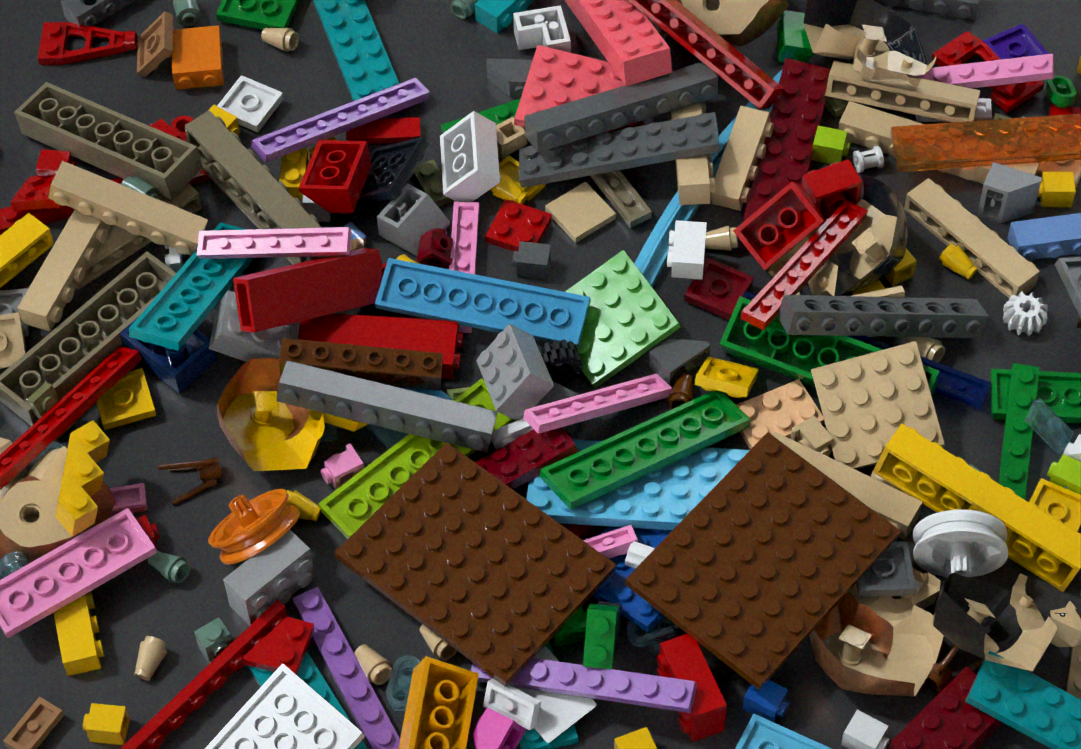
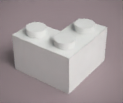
[513,5,571,53]
[667,220,707,280]

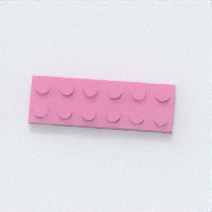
[0,508,157,638]

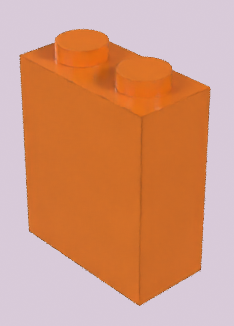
[172,25,224,90]

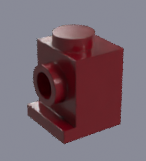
[416,228,453,268]

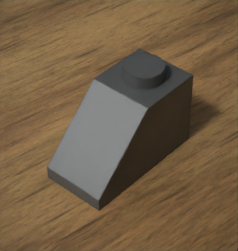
[487,58,533,98]
[649,338,711,386]

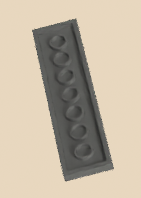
[519,112,719,188]

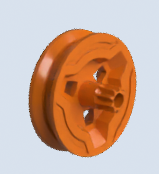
[208,489,300,565]

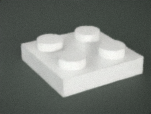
[217,75,284,132]

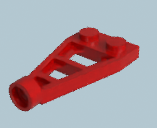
[38,22,138,65]
[932,31,1026,97]

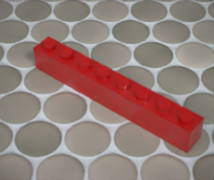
[628,0,784,109]

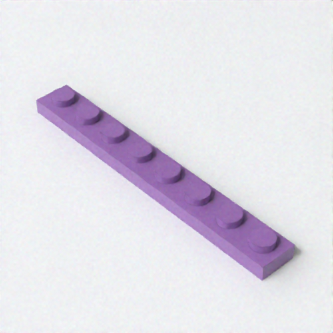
[251,78,430,163]
[292,587,400,749]
[471,658,697,713]

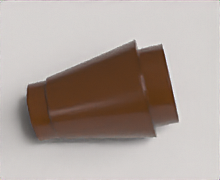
[668,374,694,409]

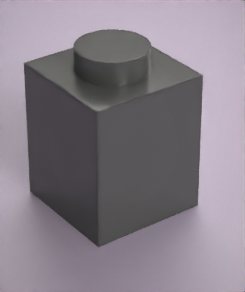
[512,241,551,280]

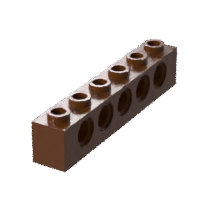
[279,338,443,391]

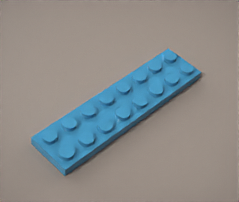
[375,258,591,348]

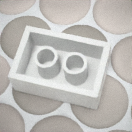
[440,111,500,202]

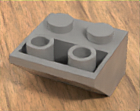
[977,162,1042,224]
[377,183,450,256]

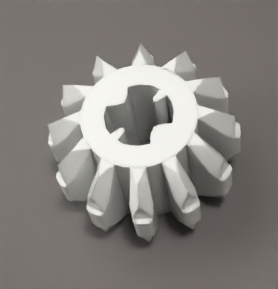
[1003,291,1048,336]

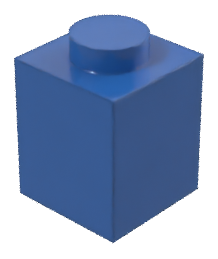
[742,680,790,723]

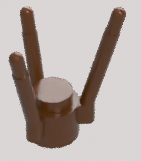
[157,457,222,505]
[924,641,984,692]

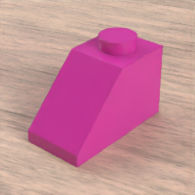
[473,707,526,749]

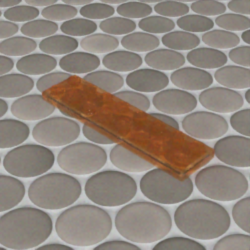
[891,114,1081,172]

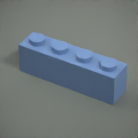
[1007,213,1081,261]

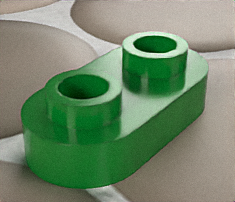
[1046,76,1077,108]

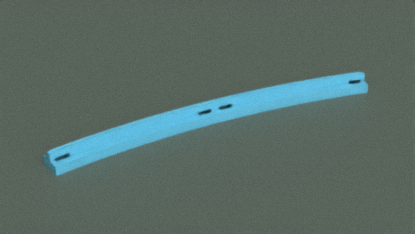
[634,70,782,288]

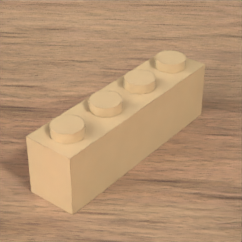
[710,106,774,211]

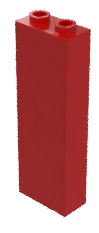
[233,248,383,332]
[298,314,464,379]

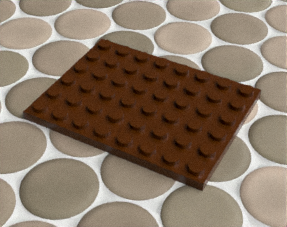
[625,432,901,690]
[334,442,616,687]

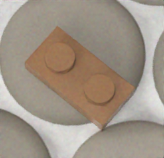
[3,696,64,749]

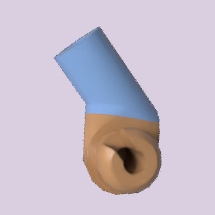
[345,222,367,251]

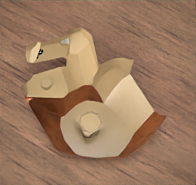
[809,568,944,697]

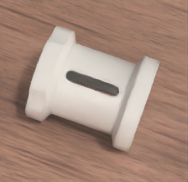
[853,146,884,173]

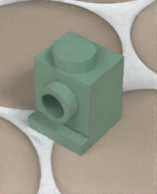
[194,617,232,663]

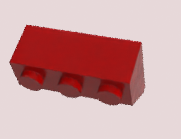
[299,140,372,213]
[733,181,825,271]

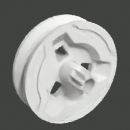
[913,510,1008,577]

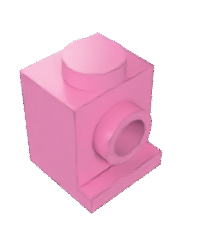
[320,444,364,490]

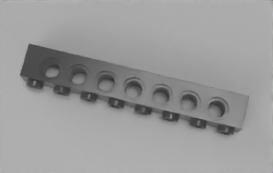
[777,295,989,338]

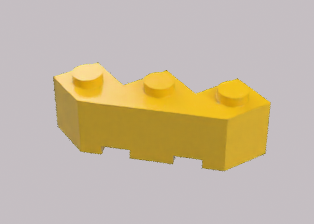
[55,420,110,537]

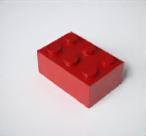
[656,634,727,742]

